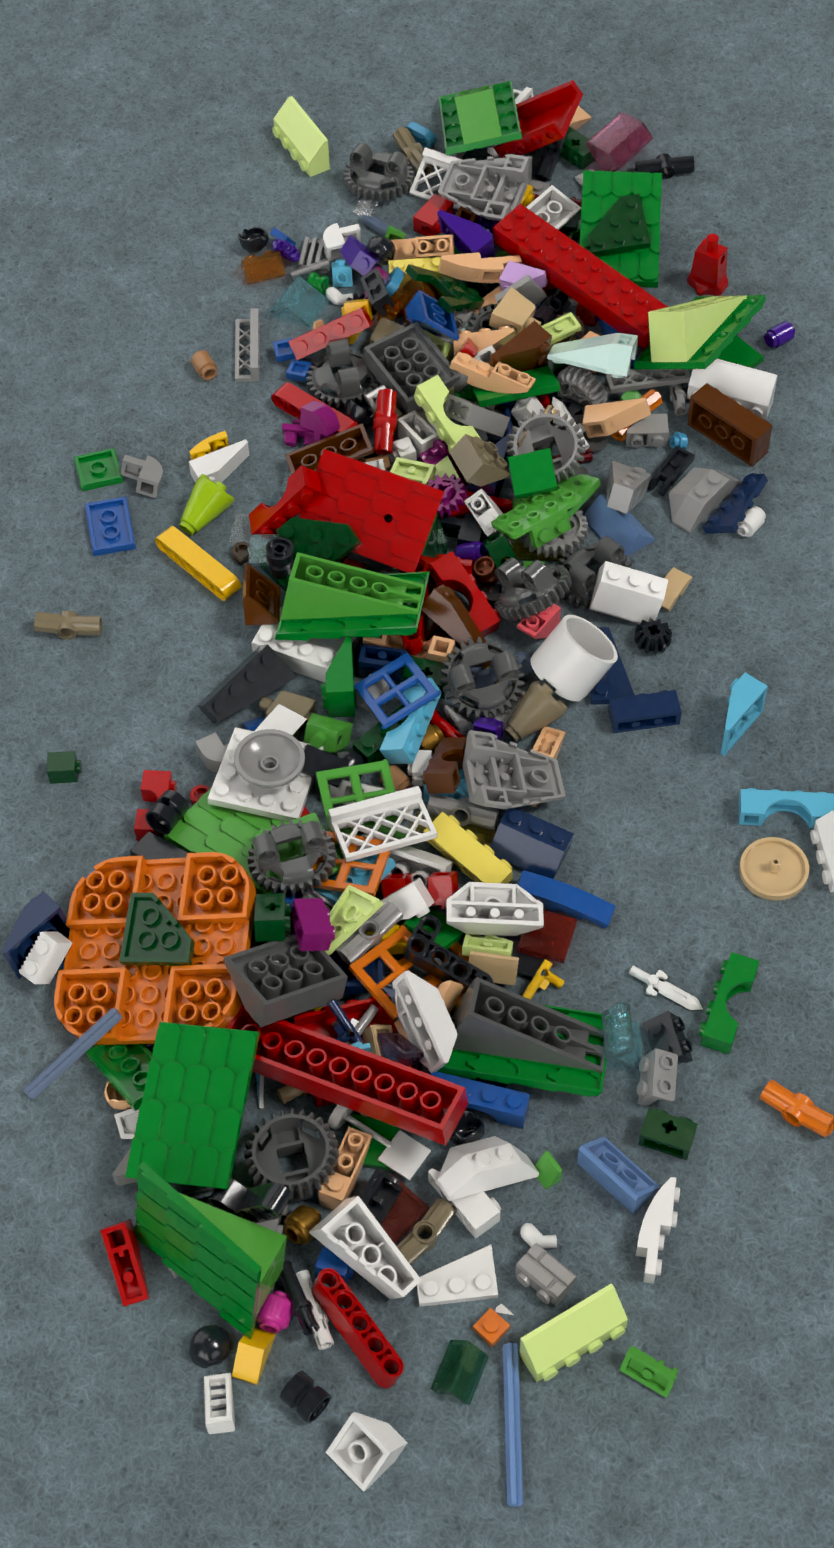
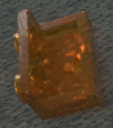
[241,250,286,285]

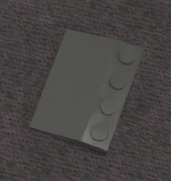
[364,322,461,415]
[223,934,348,1027]

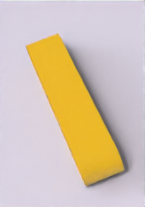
[155,526,242,601]

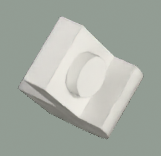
[323,223,361,262]

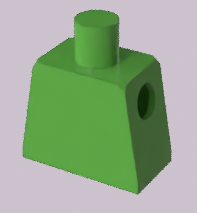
[304,713,353,753]

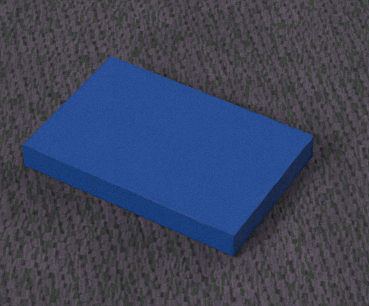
[85,497,136,556]

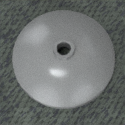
[234,729,305,788]

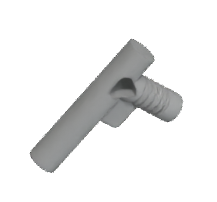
[331,1004,379,1045]

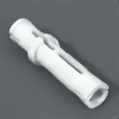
[296,1270,334,1350]

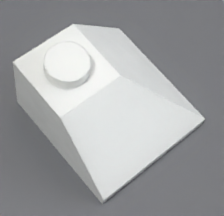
[326,1412,408,1492]

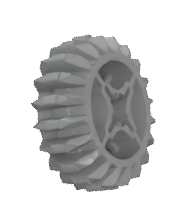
[557,365,608,407]

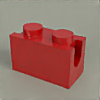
[413,194,455,236]

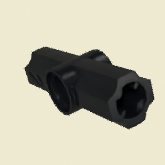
[534,126,570,181]
[635,153,695,179]
[533,287,568,326]

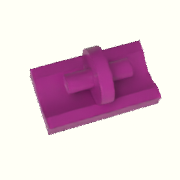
[282,416,314,447]
[419,439,454,465]

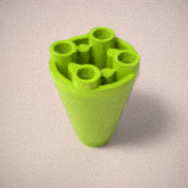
[179,474,235,535]

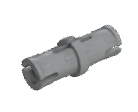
[669,383,688,416]

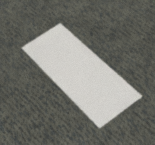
[228,704,307,764]

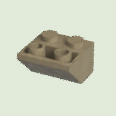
[449,434,511,487]

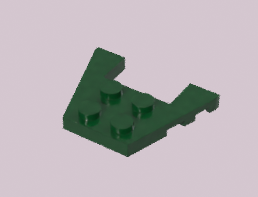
[405,264,485,313]

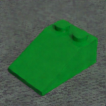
[321,636,355,718]

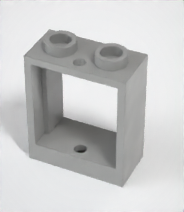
[444,394,510,437]

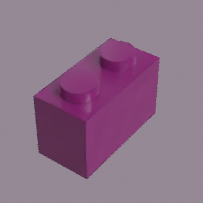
[290,898,335,951]

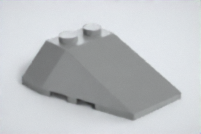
[438,154,530,221]
[463,730,566,809]

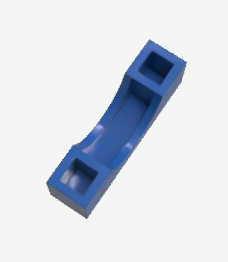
[430,1071,530,1129]

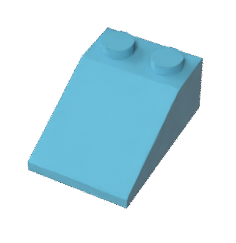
[721,672,768,756]

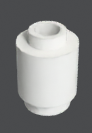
[737,506,766,537]

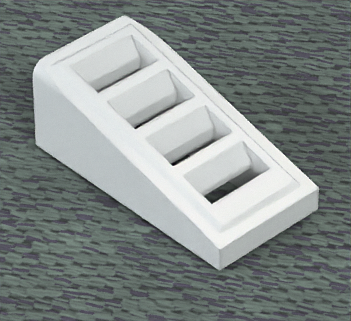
[204,1373,235,1434]

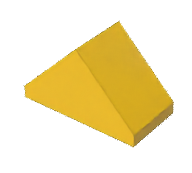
[232,1328,276,1385]

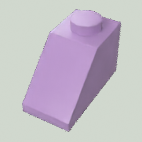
[499,261,547,291]

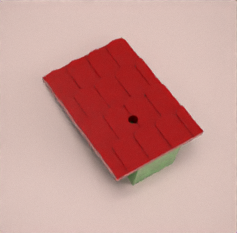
[299,449,445,573]

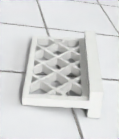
[409,148,462,210]
[328,786,437,862]

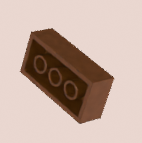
[687,383,773,467]

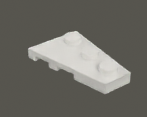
[417,1245,498,1307]

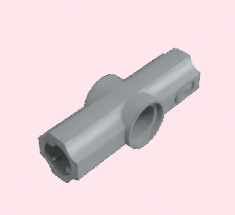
[427,794,500,830]
[336,901,403,965]

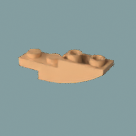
[383,234,454,261]
[438,252,522,283]
[450,352,536,394]

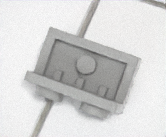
[637,1048,678,1106]

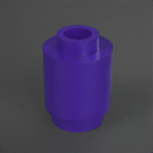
[764,321,795,348]
[454,541,488,562]

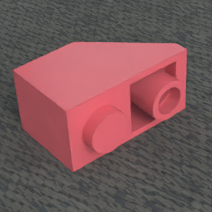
[517,604,561,639]

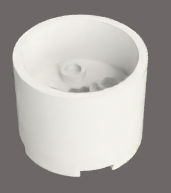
[530,615,618,702]

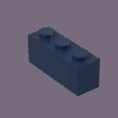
[608,690,682,733]

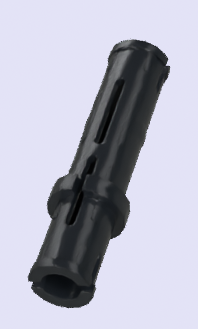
[279,1261,320,1336]

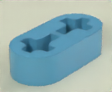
[405,122,437,149]
[385,266,405,297]

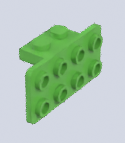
[491,484,583,548]

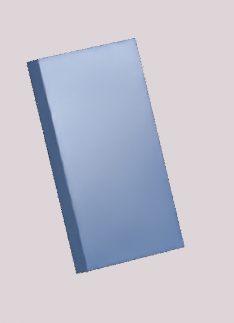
[583,494,655,556]
[577,1137,660,1215]

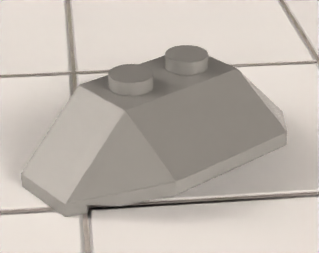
[669,467,740,534]

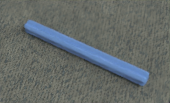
[503,1342,524,1507]

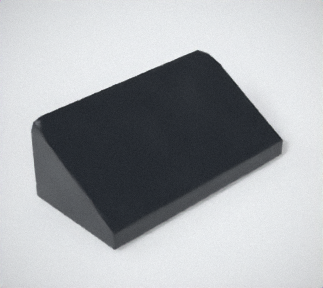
[301,744,348,788]

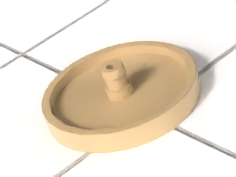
[739,837,809,901]

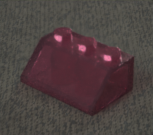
[585,112,654,172]

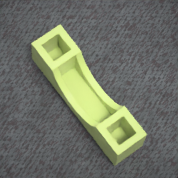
[414,375,482,451]

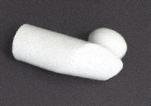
[325,287,353,305]
[520,1223,557,1249]

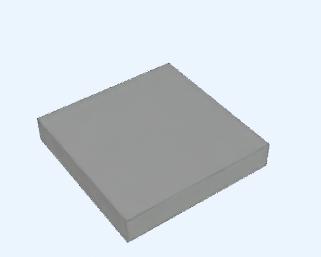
[494,275,547,305]

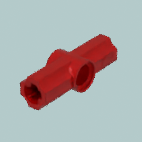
[373,389,397,455]

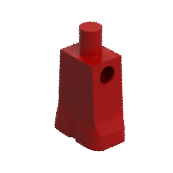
[687,234,728,296]

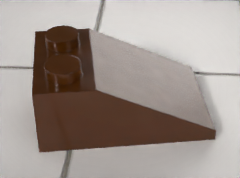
[489,320,552,372]

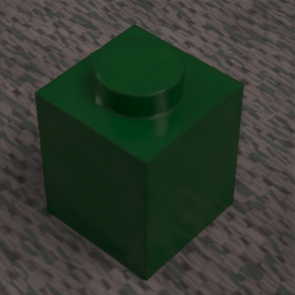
[47,751,82,784]

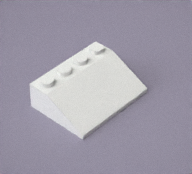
[252,607,360,683]

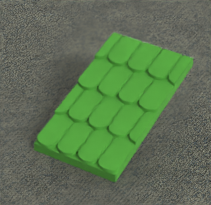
[163,787,339,894]

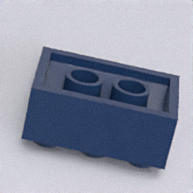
[490,807,574,879]

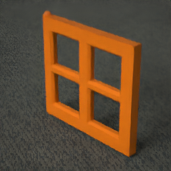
[312,831,391,897]
[348,925,442,1020]

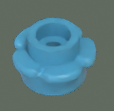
[670,432,688,450]

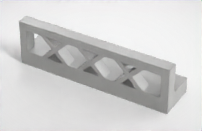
[235,308,260,382]
[604,368,691,394]

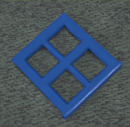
[354,653,441,729]

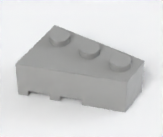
[605,460,651,514]

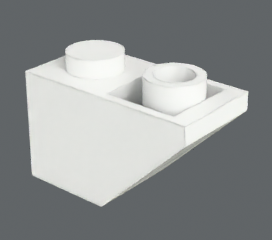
[464,489,503,537]

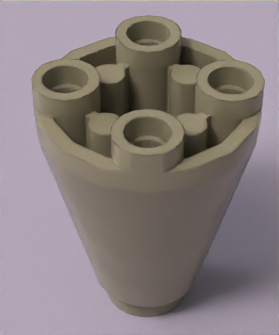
[504,680,568,742]

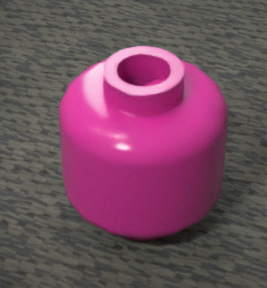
[256,1291,293,1334]

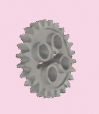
[520,510,588,558]

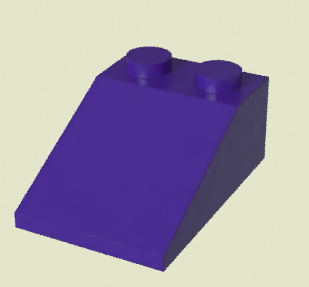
[437,210,496,259]

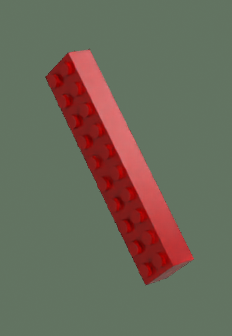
[493,204,668,350]
[226,1005,468,1146]

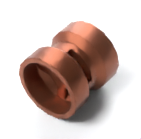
[474,556,499,583]

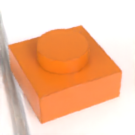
[473,1308,510,1347]

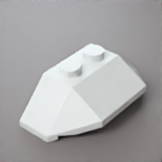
[446,882,544,936]
[392,971,458,1073]
[437,1136,539,1201]

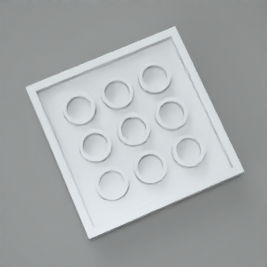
[208,727,323,822]

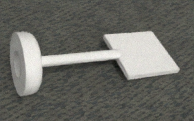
[328,1104,431,1181]

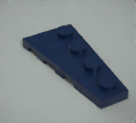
[702,473,768,534]
[590,627,635,705]

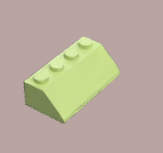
[272,96,330,177]
[519,1283,628,1382]

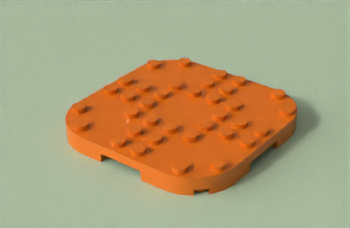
[54,852,256,1045]

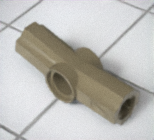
[393,126,433,178]
[34,610,102,639]
[396,1198,456,1265]

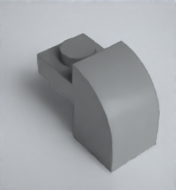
[120,455,163,498]
[195,732,229,773]

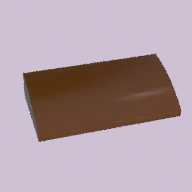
[285,423,374,474]

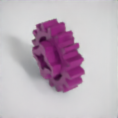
[428,473,467,517]

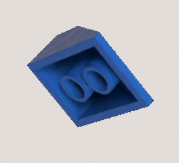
[405,290,459,341]

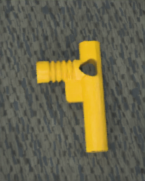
[522,959,564,1000]

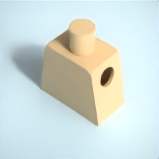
[489,287,541,334]

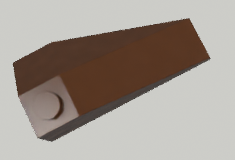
[422,584,492,667]

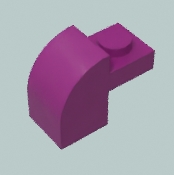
[301,400,340,443]

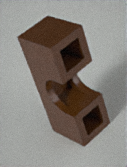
[422,737,467,794]

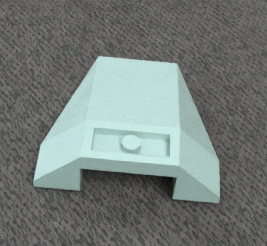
[547,333,638,378]

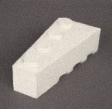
[309,1196,421,1300]

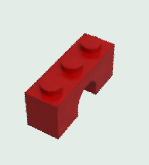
[134,770,177,841]
[382,871,459,909]

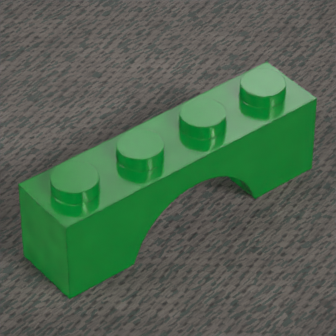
[698,952,759,1054]

